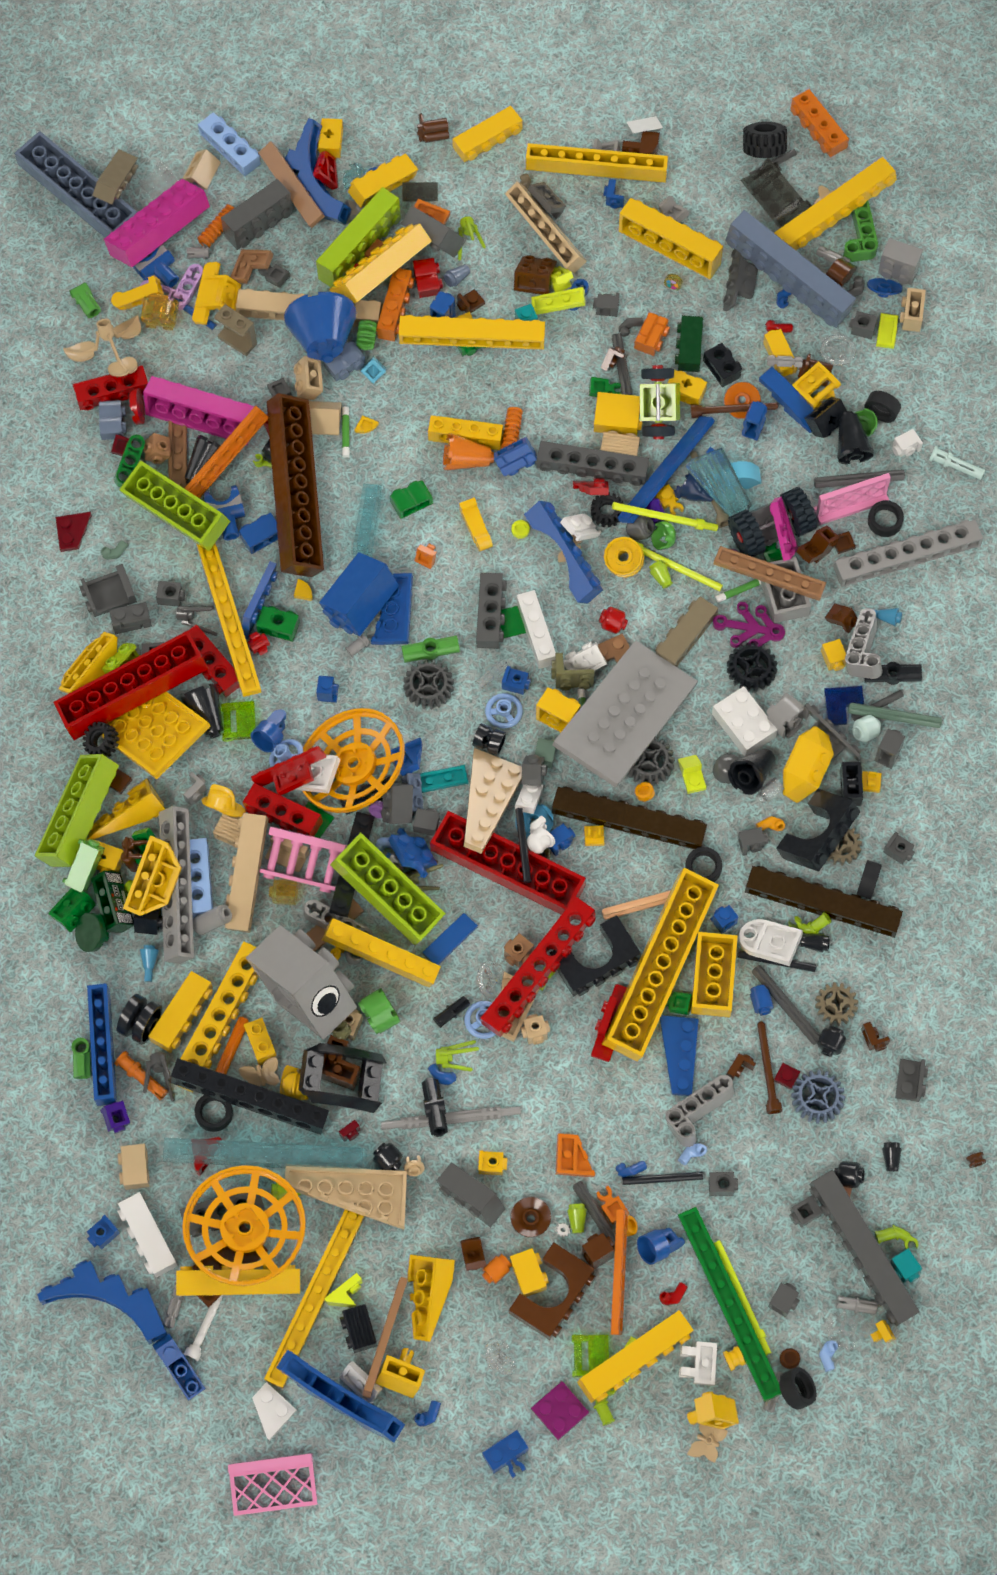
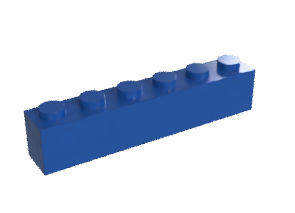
[87,983,117,1106]

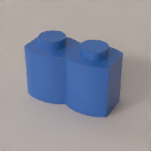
[742,401,768,441]

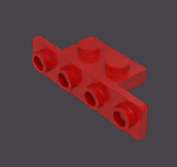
[251,746,326,795]
[591,984,627,1062]

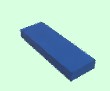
[422,913,478,965]

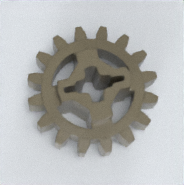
[824,828,862,866]
[815,982,858,1026]

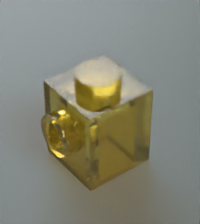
[269,879,299,906]

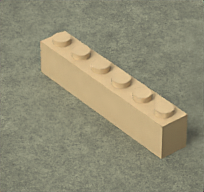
[505,181,587,273]
[225,813,268,933]

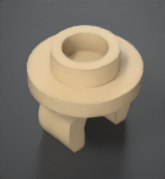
[404,1155,424,1176]

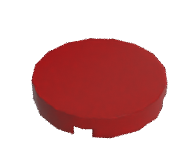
[129,388,145,425]

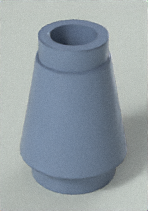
[443,264,470,287]

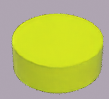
[511,520,530,539]

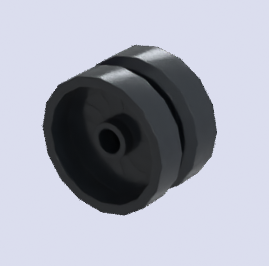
[116,994,163,1045]

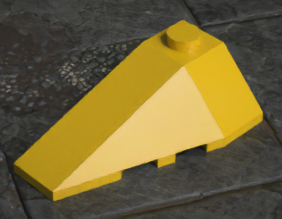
[88,778,165,839]
[408,1254,455,1342]

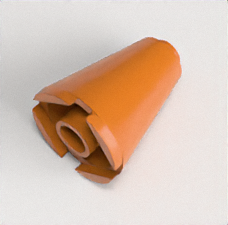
[443,433,494,470]

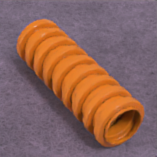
[198,204,234,248]
[501,407,523,449]

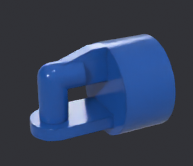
[251,709,287,752]
[637,1228,685,1265]

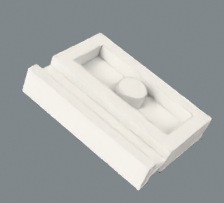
[560,513,601,541]

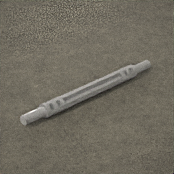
[381,1106,521,1130]

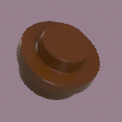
[780,1348,800,1369]

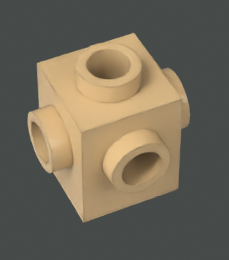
[520,1014,550,1045]

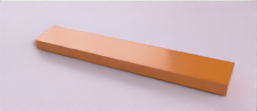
[184,405,269,498]
[611,1209,628,1335]

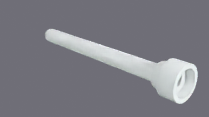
[183,1295,224,1362]

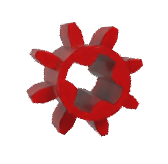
[247,631,270,656]

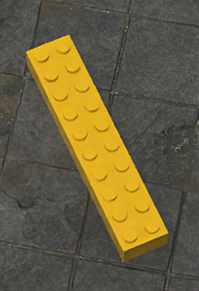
[602,868,719,1061]

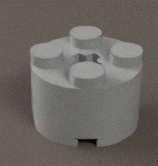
[766,693,810,739]

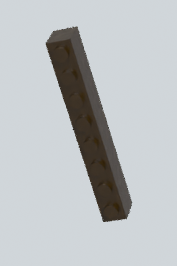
[552,786,707,849]
[745,866,903,938]

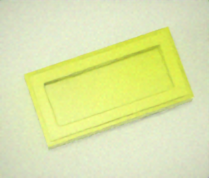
[876,313,899,349]

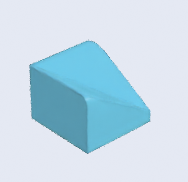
[360,356,386,384]

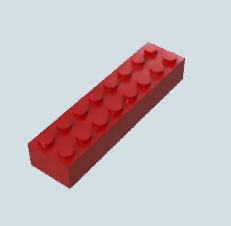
[53,630,209,740]
[430,811,586,915]

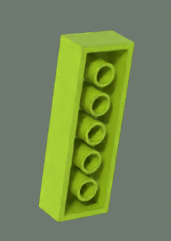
[316,187,401,287]
[119,460,230,551]
[34,754,119,867]
[330,833,446,946]

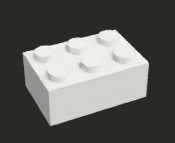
[712,686,778,756]

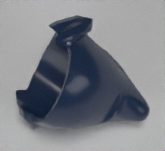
[674,470,714,502]

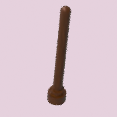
[691,402,779,419]
[757,1021,783,1114]

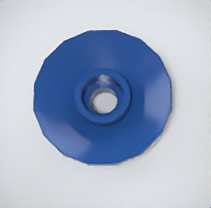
[867,278,903,298]

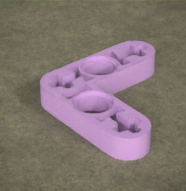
[140,264,203,310]

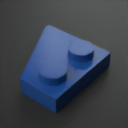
[391,738,423,776]

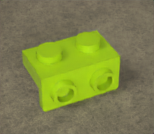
[102,643,140,674]

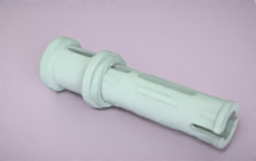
[929,446,985,480]

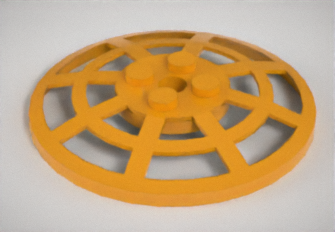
[303,708,405,813]
[182,1165,306,1286]

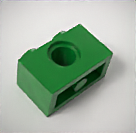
[256,606,300,642]

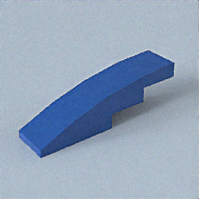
[759,367,814,433]

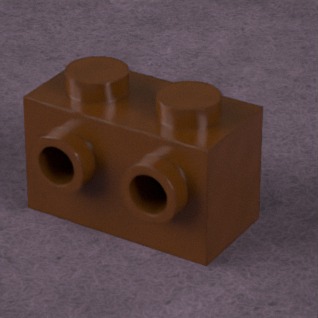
[582,1233,615,1269]

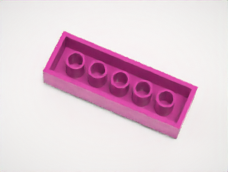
[103,179,210,268]
[143,376,254,445]

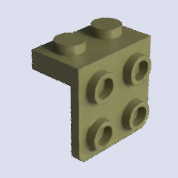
[551,653,594,691]

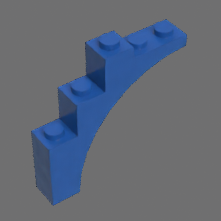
[285,118,352,225]
[37,1261,167,1344]
[276,1350,405,1443]

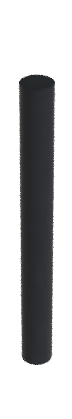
[515,808,531,883]
[737,950,816,972]
[622,1172,703,1185]

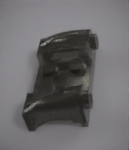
[741,158,812,229]

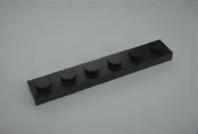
[329,811,375,918]

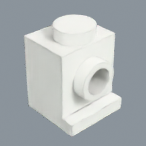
[892,429,923,457]

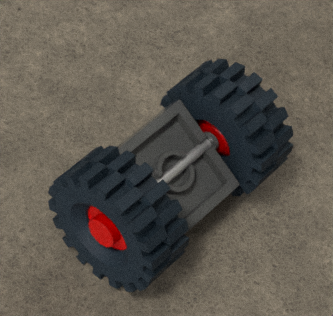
[728,487,817,557]

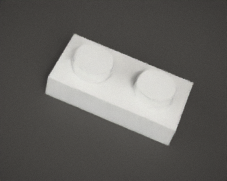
[515,784,543,814]
[339,1361,382,1404]

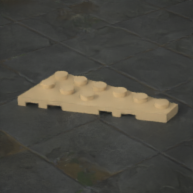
[464,748,522,854]
[285,1166,407,1230]

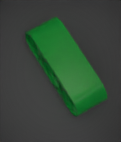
[114,434,145,487]

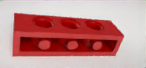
[73,365,148,411]
[188,624,240,697]
[243,783,323,837]

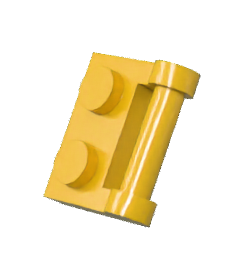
[792,361,841,409]

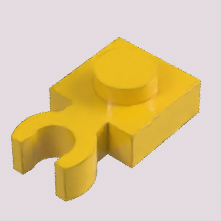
[655,484,684,515]

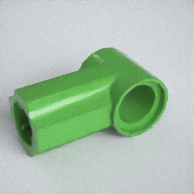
[69,282,101,318]
[71,1038,91,1079]

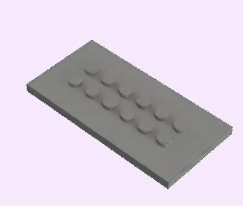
[552,640,698,788]

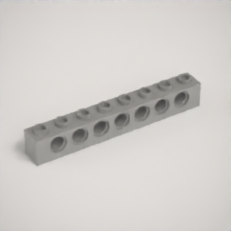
[834,520,983,587]
[159,806,194,964]

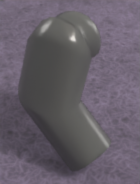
[847,276,865,297]
[618,317,643,337]

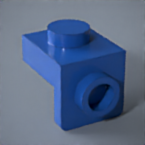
[603,179,624,209]

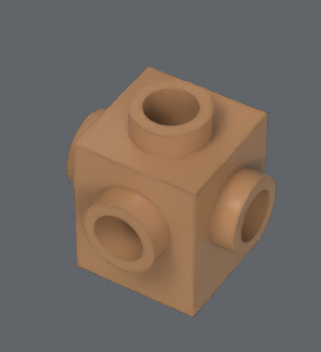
[143,433,171,464]
[504,933,534,968]

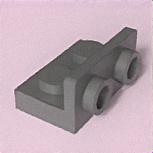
[528,182,566,219]
[895,1059,928,1102]

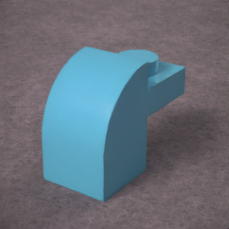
[717,461,761,491]

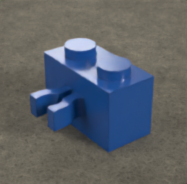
[482,1430,529,1479]

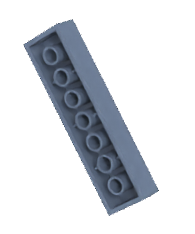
[14,131,137,237]
[725,210,856,328]

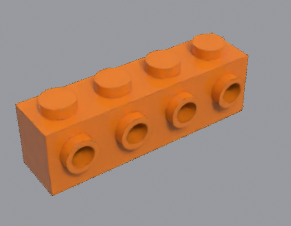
[790,89,849,157]
[377,268,415,342]

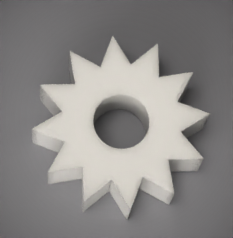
[555,1222,571,1238]

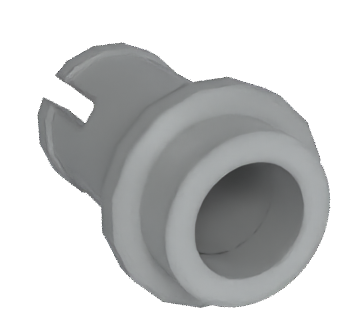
[187,245,210,260]
[345,634,370,657]

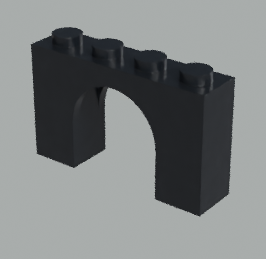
[776,789,860,872]
[549,915,641,997]

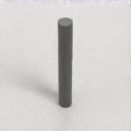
[749,149,797,179]
[851,690,904,722]

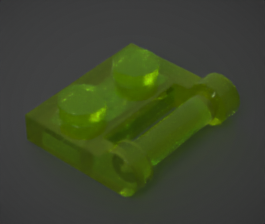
[221,701,256,742]
[571,1334,609,1378]

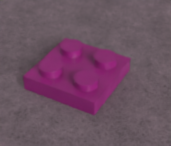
[531,1381,589,1441]

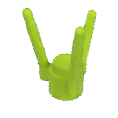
[458,216,486,260]
[436,1040,479,1072]

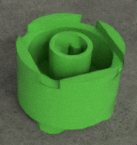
[358,988,401,1035]

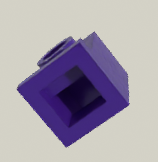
[100,1100,130,1134]

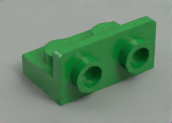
[48,888,96,933]

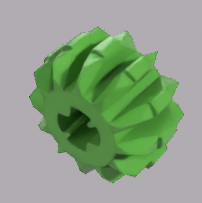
[356,320,377,350]

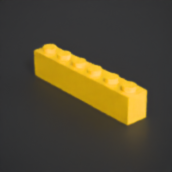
[322,918,441,987]
[176,1265,300,1296]
[577,1310,694,1403]

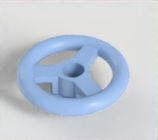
[485,693,523,729]
[269,739,303,767]
[464,1001,496,1039]

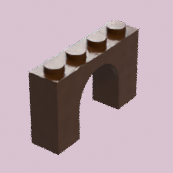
[509,1242,596,1340]

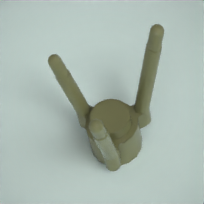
[404,860,444,890]

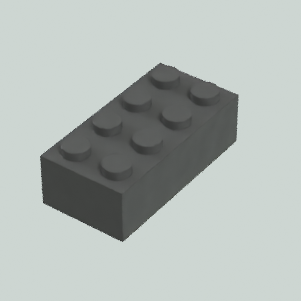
[221,179,293,250]

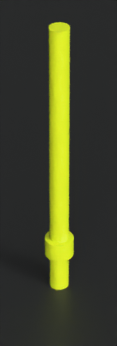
[612,502,718,531]
[637,542,723,592]
[714,1240,772,1356]

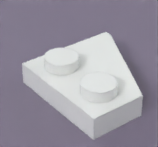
[252,1382,297,1441]

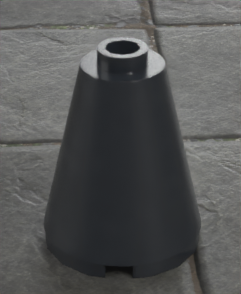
[837,411,874,465]
[184,435,221,484]
[181,684,224,739]
[728,748,775,795]

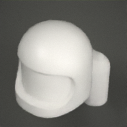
[527,816,555,854]

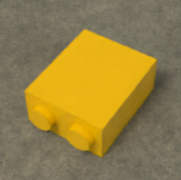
[594,392,642,436]

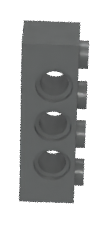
[476,573,507,649]
[179,1187,265,1237]

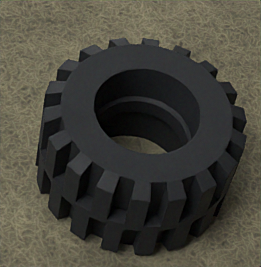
[743,121,787,158]

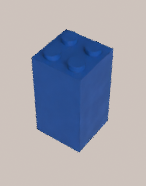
[319,552,399,636]

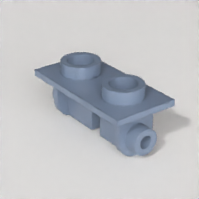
[401,773,423,813]

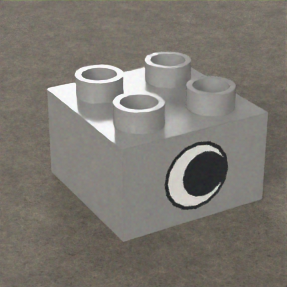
[246,925,357,1040]

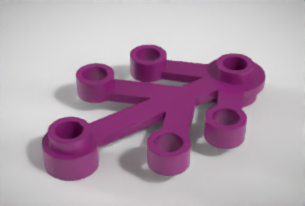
[713,602,785,648]

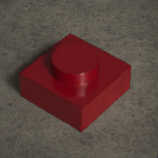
[110,434,133,458]
[774,1063,801,1090]
[339,1120,360,1142]

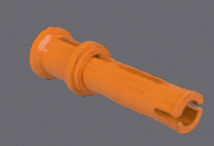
[114,1051,169,1101]

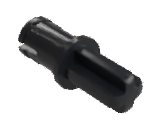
[433,996,470,1028]

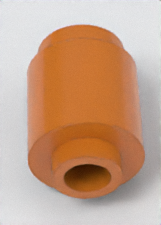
[482,1254,512,1284]

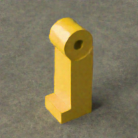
[111,275,164,310]
[459,497,493,552]

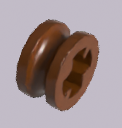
[966,1152,986,1168]

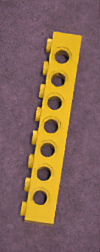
[179,941,258,1093]

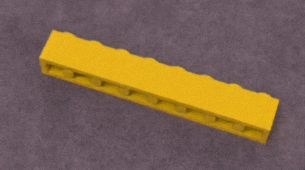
[526,143,668,183]
[774,157,897,250]
[399,315,545,350]

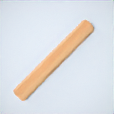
[602,890,671,920]

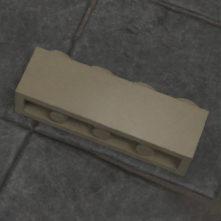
[92,149,138,204]
[655,596,718,667]

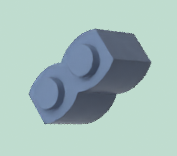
[323,341,366,381]
[99,400,127,440]

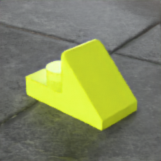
[550,266,574,292]
[678,755,706,794]
[324,1273,363,1308]

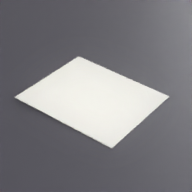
[627,116,663,133]

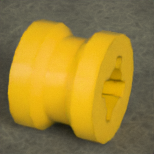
[722,1345,746,1371]

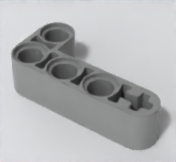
[845,608,882,679]
[303,900,373,965]
[666,1075,734,1147]

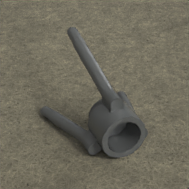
[176,605,218,636]
[143,1052,175,1102]

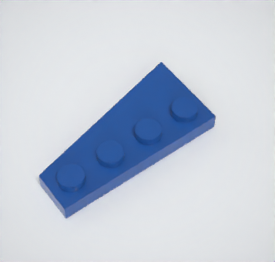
[242,561,278,640]
[371,573,413,645]
[659,1015,699,1096]

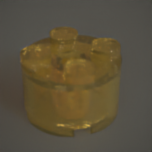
[140,294,179,331]

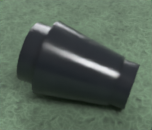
[800,933,830,953]
[882,1142,902,1172]

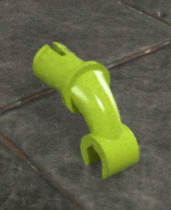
[788,912,832,934]
[875,1224,919,1249]
[593,1390,616,1426]

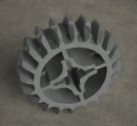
[403,659,454,710]
[628,737,675,785]

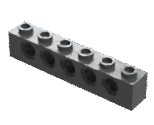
[536,441,649,486]

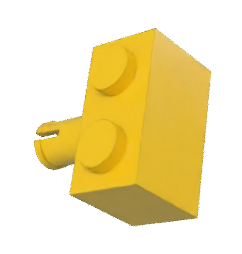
[375,1348,425,1399]
[687,1392,739,1429]

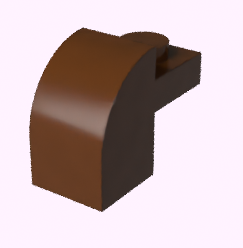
[622,131,660,155]
[826,258,857,287]
[796,525,840,564]

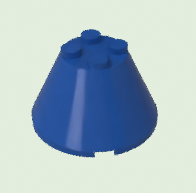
[284,292,357,363]

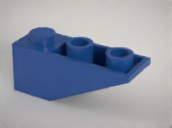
[152,1334,206,1401]

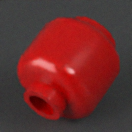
[599,606,628,634]

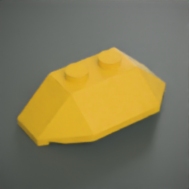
[59,632,117,694]
[783,726,834,803]
[123,836,182,916]

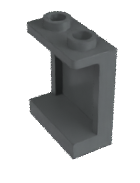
[79,563,137,617]

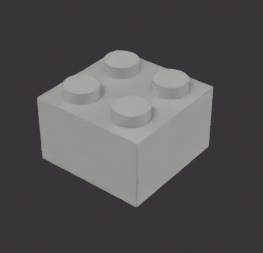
[878,238,923,285]

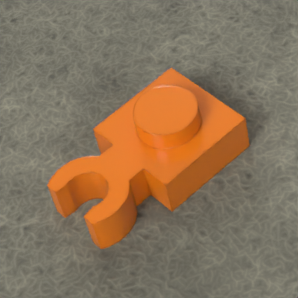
[597,1186,629,1225]

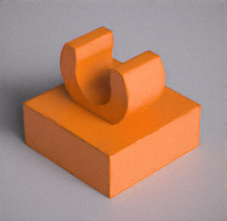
[415,543,437,569]

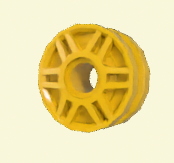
[604,537,645,578]

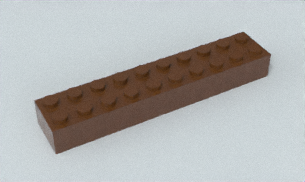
[266,393,324,577]

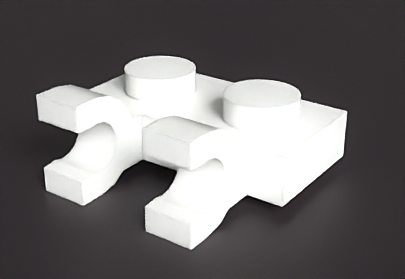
[679,1341,717,1386]

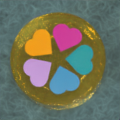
[664,274,683,291]

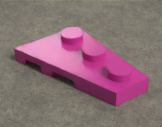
[770,496,798,561]

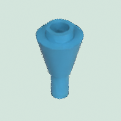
[874,608,902,627]
[140,945,159,982]

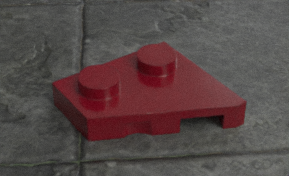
[55,511,92,552]

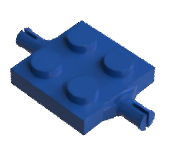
[388,828,437,878]

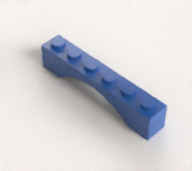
[524,501,603,604]

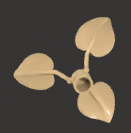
[63,315,141,377]

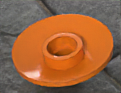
[724,382,761,419]

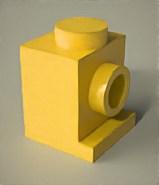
[478,1150,507,1176]

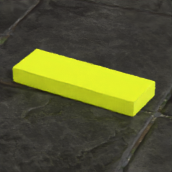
[531,287,586,314]

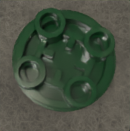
[75,913,109,952]

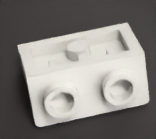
[563,641,607,671]

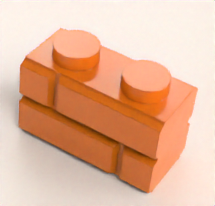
[634,312,670,356]

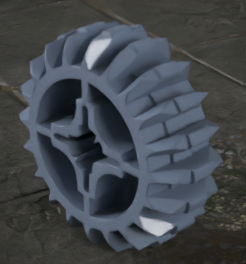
[791,1070,846,1124]

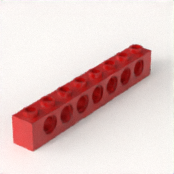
[480,897,596,1037]

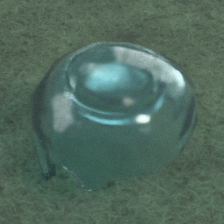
[343,163,366,189]

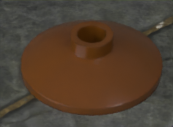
[511,1197,551,1237]

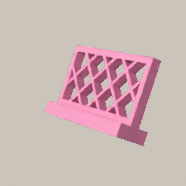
[813,473,891,525]
[228,1453,318,1516]

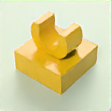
[862,771,882,793]
[584,826,604,846]
[870,1320,896,1343]

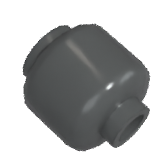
[626,515,654,541]

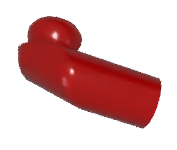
[765,320,793,333]
[659,1282,688,1306]

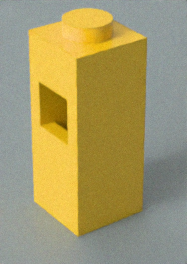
[763,329,797,377]

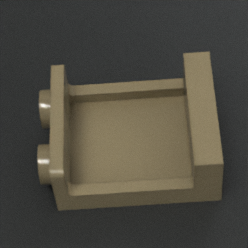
[214,305,257,356]

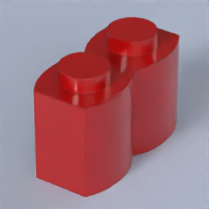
[413,258,443,298]

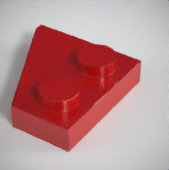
[313,150,338,190]
[573,478,609,495]

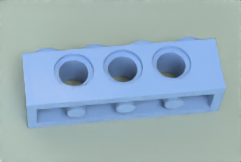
[198,112,261,177]
[190,838,213,918]

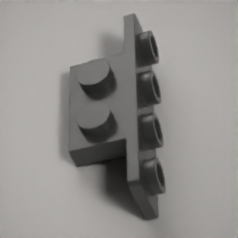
[723,249,758,311]
[804,703,861,762]

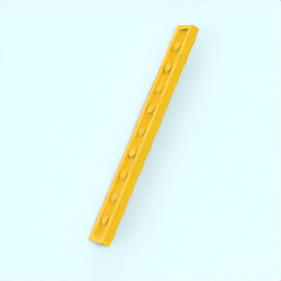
[196,542,261,697]
[264,1209,365,1389]

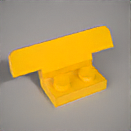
[192,262,241,325]

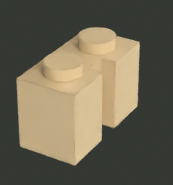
[118,1143,150,1190]

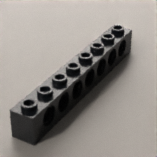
[169,1058,329,1135]

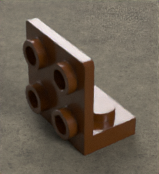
[514,255,557,295]

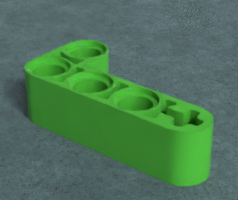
[843,201,878,262]

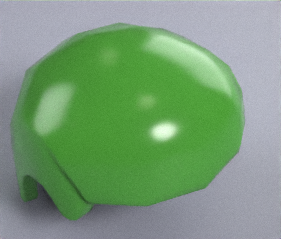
[855,408,878,437]
[651,521,676,550]

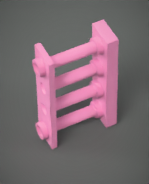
[259,827,347,893]

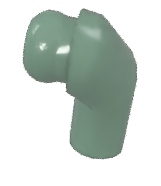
[100,540,128,560]

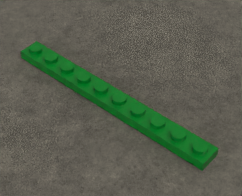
[678,1207,782,1402]

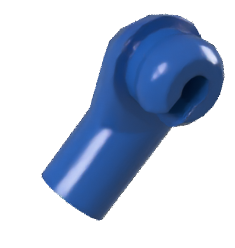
[776,289,791,308]

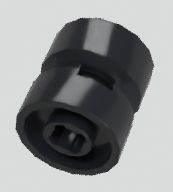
[472,723,506,755]

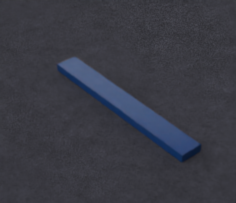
[617,416,715,523]

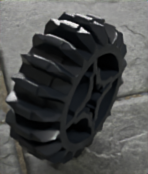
[727,642,778,692]

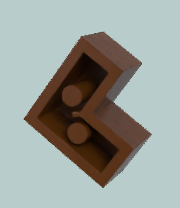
[321,1035,361,1091]

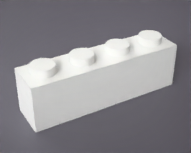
[517,590,556,669]
[117,1192,178,1278]

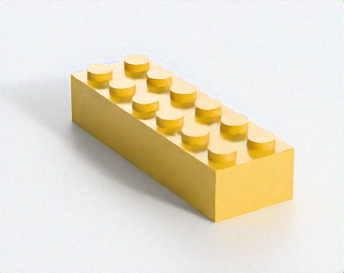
[619,198,723,280]
[329,223,432,303]

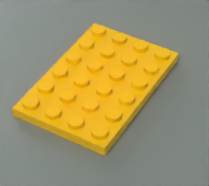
[100,691,211,779]

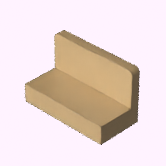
[182,149,221,190]
[265,836,309,873]

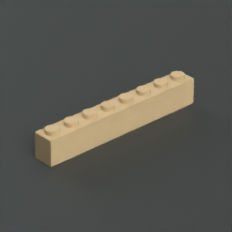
[236,289,382,327]

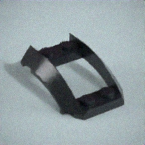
[298,1043,387,1113]

